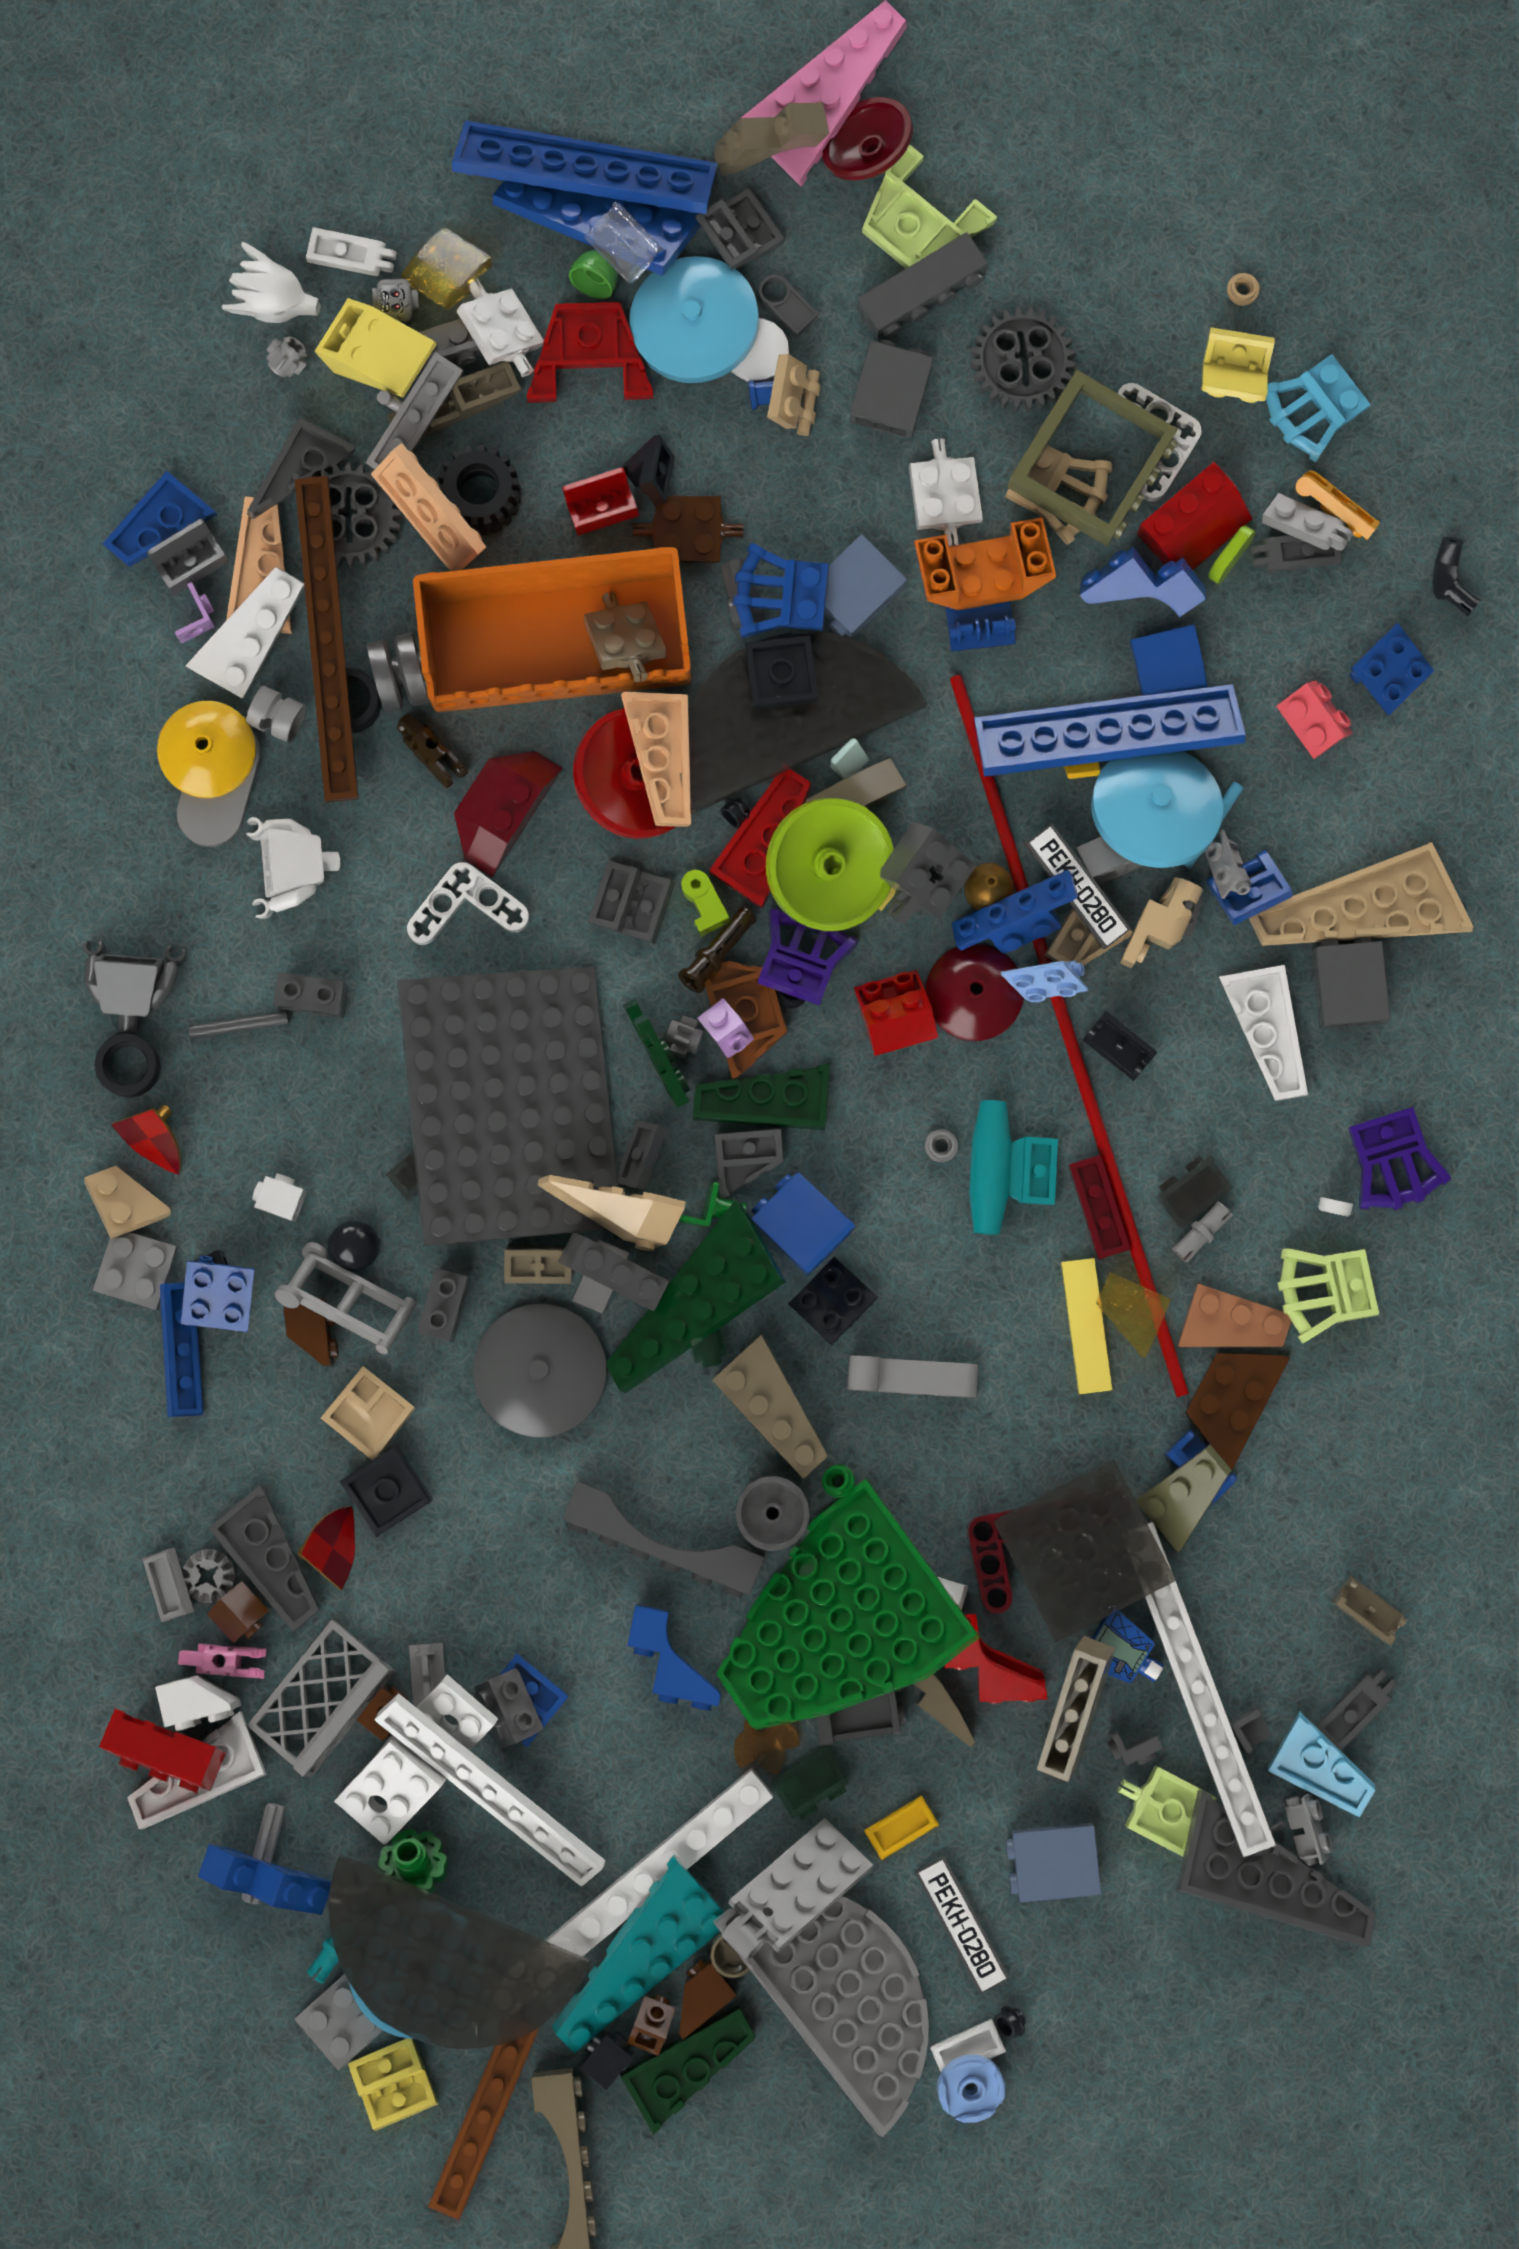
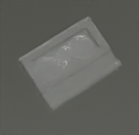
[584,202,663,284]

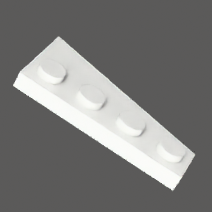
[186,567,305,699]
[1219,965,1308,1101]
[127,1711,267,1830]

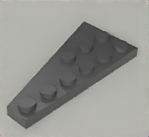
[1176,1790,1376,1947]

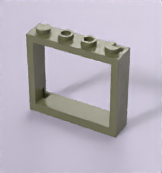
[1007,370,1178,547]

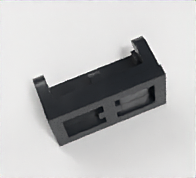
[1082,1011,1158,1082]

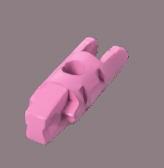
[178,1643,266,1679]

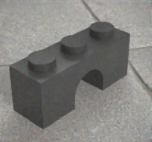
[558,1232,669,1311]

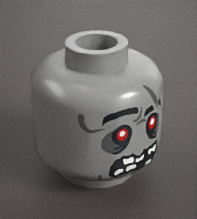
[372,279,419,322]

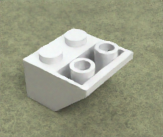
[155,1674,241,1731]

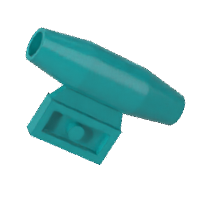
[969,1100,1058,1235]

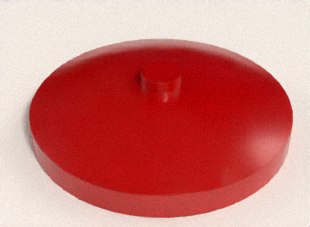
[573,708,703,839]

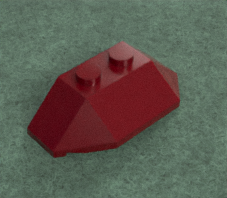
[454,751,563,878]

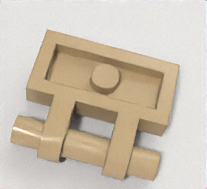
[767,354,821,436]

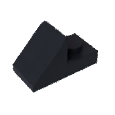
[623,434,674,506]

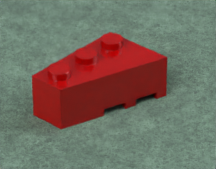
[99,1708,226,1793]

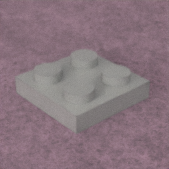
[93,1232,178,1310]
[294,1972,383,2071]

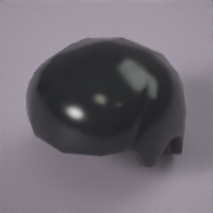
[328,1221,380,1271]

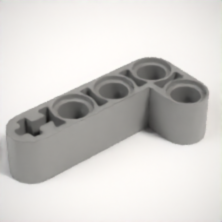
[847,1356,979,1398]

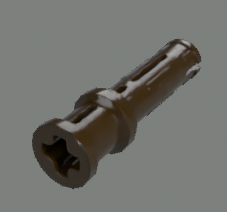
[678,907,756,993]

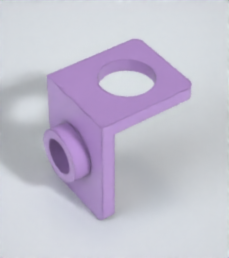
[175,582,215,644]

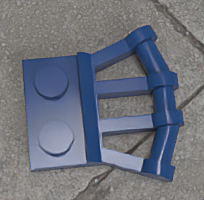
[733,543,829,638]

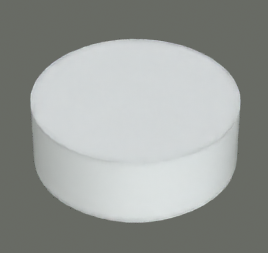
[1318,1197,1353,1217]

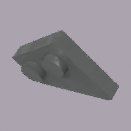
[715,1128,784,1198]

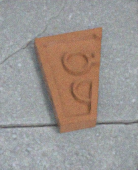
[1177,1284,1291,1347]

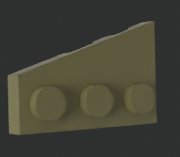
[1136,1445,1232,1554]

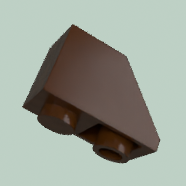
[283,1298,339,1367]

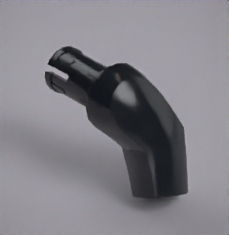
[1432,536,1481,617]

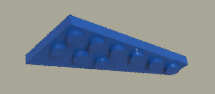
[493,181,701,276]

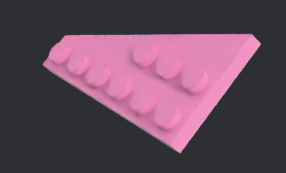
[741,0,907,187]

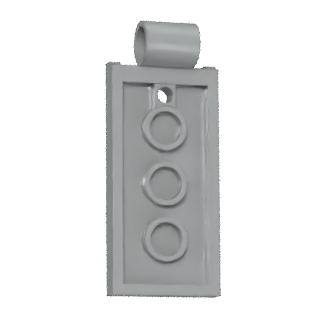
[721,1818,873,1961]

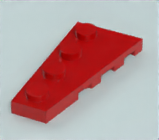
[709,765,812,909]

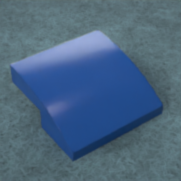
[1130,624,1207,696]

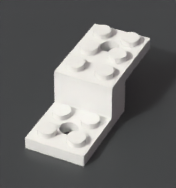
[334,1675,498,1845]

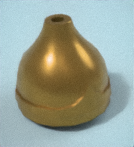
[964,862,1014,910]

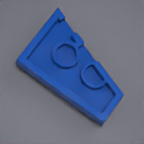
[102,471,217,567]

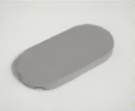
[177,732,261,847]

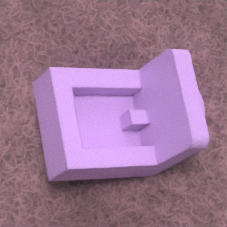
[697,998,754,1058]

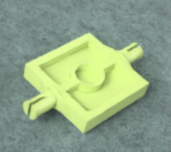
[1117,1765,1217,1857]

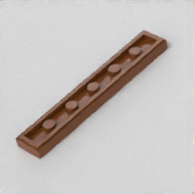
[428,2014,540,2221]

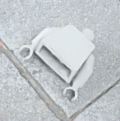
[246,817,340,919]

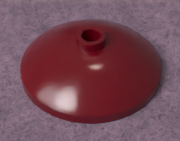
[822,97,913,181]
[925,943,1024,1041]

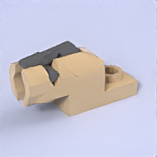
[1120,877,1203,968]

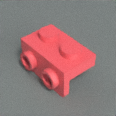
[1276,681,1353,759]

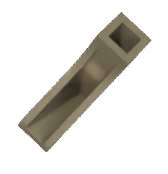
[714,102,829,176]

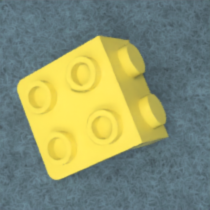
[1202,327,1275,403]

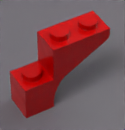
[945,1614,1047,1704]

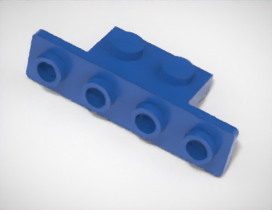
[951,870,1078,954]

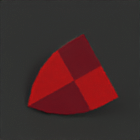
[111,1105,182,1175]
[298,1506,355,1590]

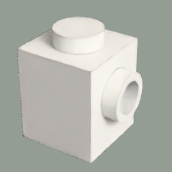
[252,1173,307,1222]

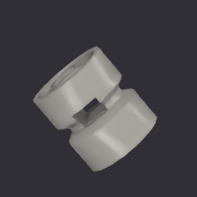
[246,685,307,744]

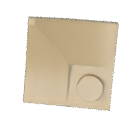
[321,1366,416,1460]

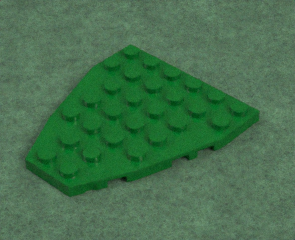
[716,1479,980,1730]

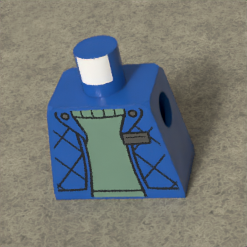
[1091,1606,1164,1684]

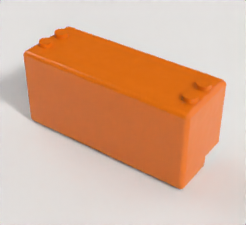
[413,547,692,712]

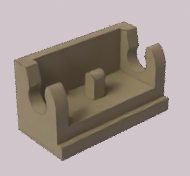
[504,1245,573,1284]
[1331,1575,1407,1645]

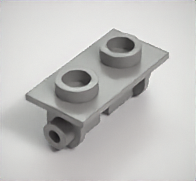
[1205,829,1252,899]
[409,1643,445,1707]
[1284,1792,1333,1866]

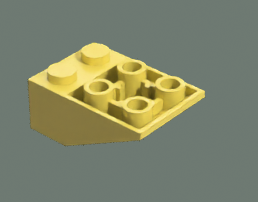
[315,298,437,398]

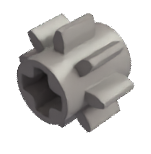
[266,336,307,377]
[665,1015,704,1059]

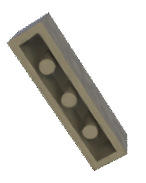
[1037,1636,1116,1782]

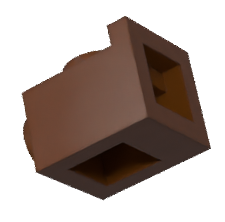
[627,1995,676,2056]

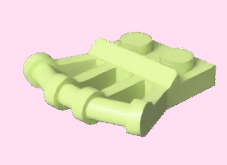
[1277,1249,1379,1344]

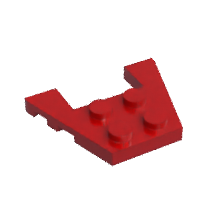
[527,302,654,403]

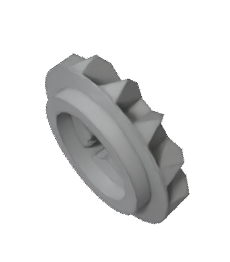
[182,1549,235,1603]

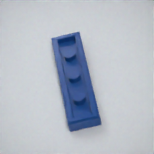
[160,1283,203,1418]

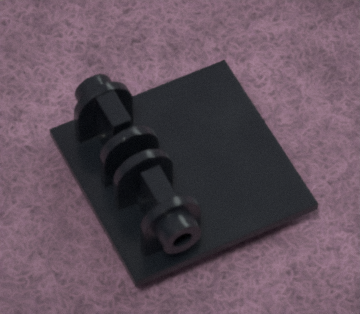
[788,1257,878,1345]

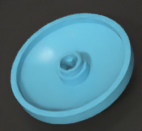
[630,256,759,383]
[1091,751,1223,868]

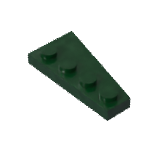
[693,1064,830,1131]
[620,2005,756,2135]

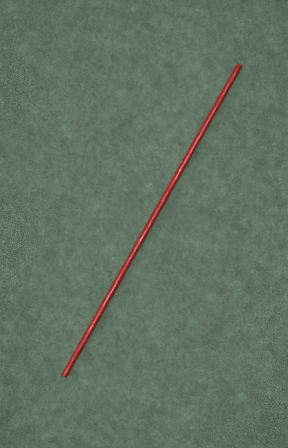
[949,675,1189,1398]

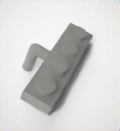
[366,352,464,469]

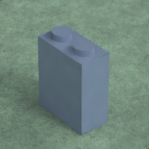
[824,534,907,641]
[1005,1823,1101,1903]

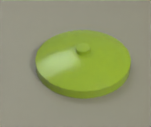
[766,798,894,931]

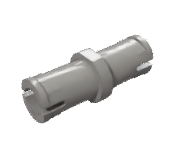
[1172,1201,1233,1263]

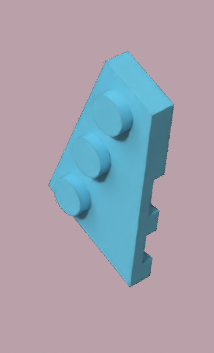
[1268,1711,1375,1817]

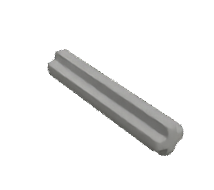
[242,1803,285,1904]

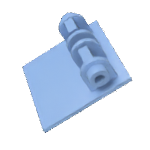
[1001,960,1088,1002]

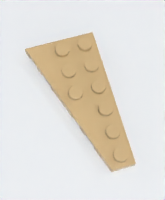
[1249,842,1473,946]

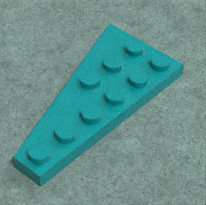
[552,1855,725,2053]

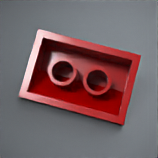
[1137,462,1253,570]

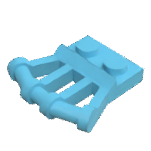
[1266,354,1371,463]

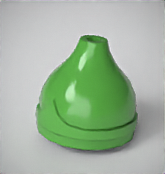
[568,249,619,300]

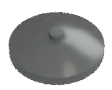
[473,1304,607,1437]

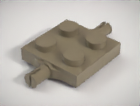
[584,592,666,683]

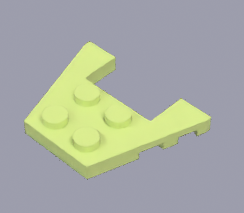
[862,144,997,269]

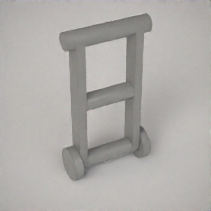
[275,1242,417,1354]

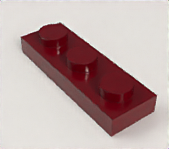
[1068,1155,1131,1260]

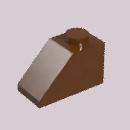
[679,1959,737,2039]

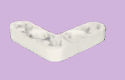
[1118,383,1202,502]
[407,862,530,945]

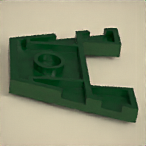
[623,999,690,1108]

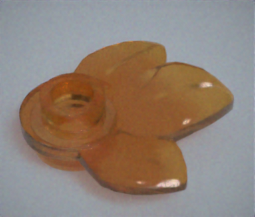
[734,1718,800,1774]

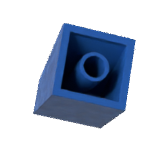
[751,1172,855,1277]

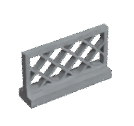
[247,1619,396,1778]

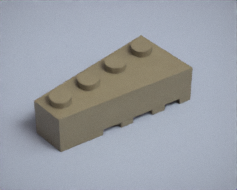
[712,1335,828,1479]

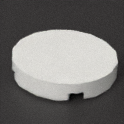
[731,318,789,383]

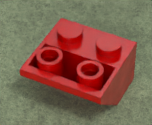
[854,970,938,1056]

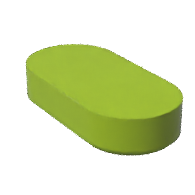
[1208,525,1256,584]

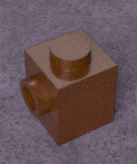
[207,1581,269,1643]
[357,1686,409,1741]

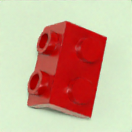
[562,467,639,536]

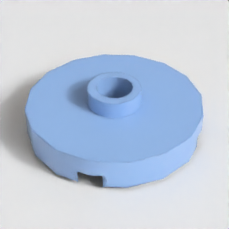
[937,2055,1005,2123]

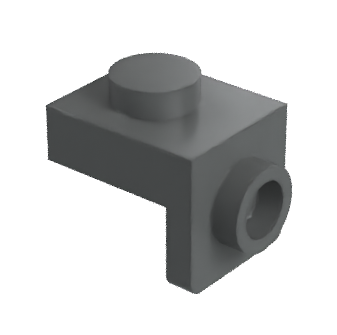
[1107,1729,1163,1766]

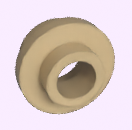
[1227,273,1260,306]

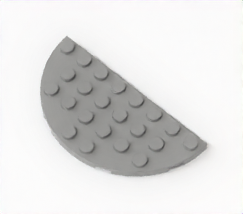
[713,1896,929,2137]

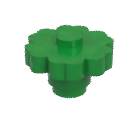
[378,1829,449,1899]

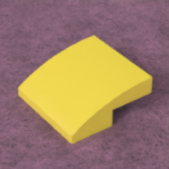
[348,2038,439,2131]

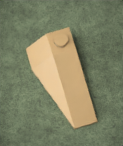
[538,1175,686,1251]

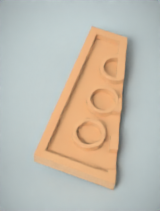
[226,496,292,634]
[621,692,691,827]

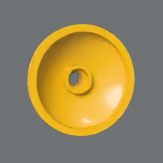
[157,701,256,798]

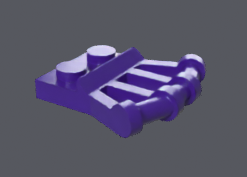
[758,909,859,1006]
[1348,1107,1451,1211]

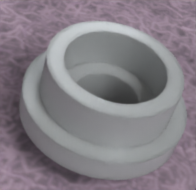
[925,1129,958,1163]

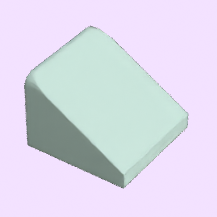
[831,738,869,780]

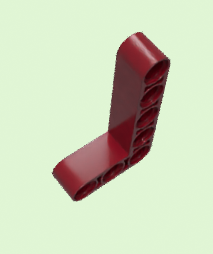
[967,1489,1130,1613]

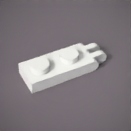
[306,227,397,276]

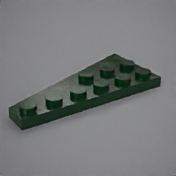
[606,1199,786,1393]

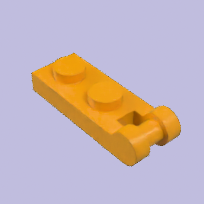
[1296,470,1380,540]

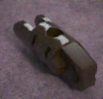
[397,713,469,789]

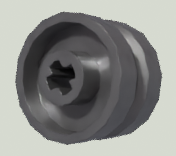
[367,632,430,714]
[735,1476,810,1551]

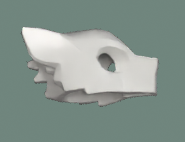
[222,242,321,323]

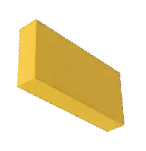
[864,1795,939,1860]

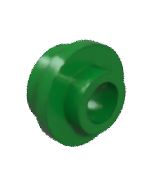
[822,1464,855,1498]

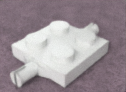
[456,278,544,377]
[909,438,983,547]

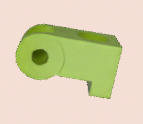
[681,870,730,937]

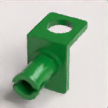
[678,1182,747,1227]

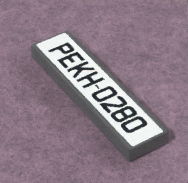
[1024,824,1131,949]
[915,1856,1009,1995]

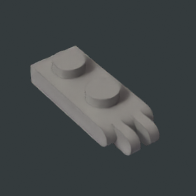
[1262,493,1353,551]

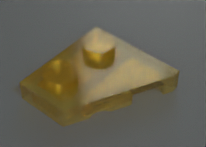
[1096,1272,1171,1359]

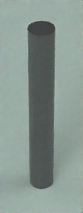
[189,1011,289,1039]

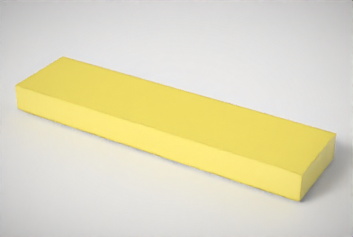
[1061,1258,1112,1395]

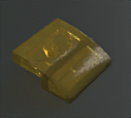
[401,227,492,310]

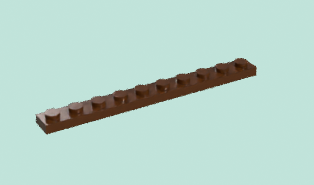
[295,476,359,803]

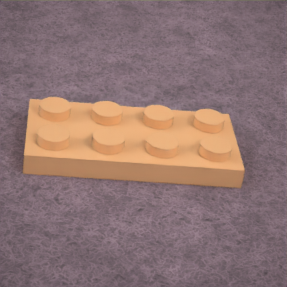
[371,443,487,571]

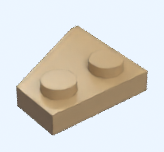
[1044,909,1133,965]
[84,1166,171,1239]

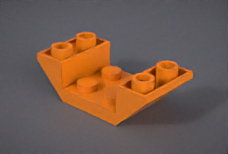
[914,517,1056,610]

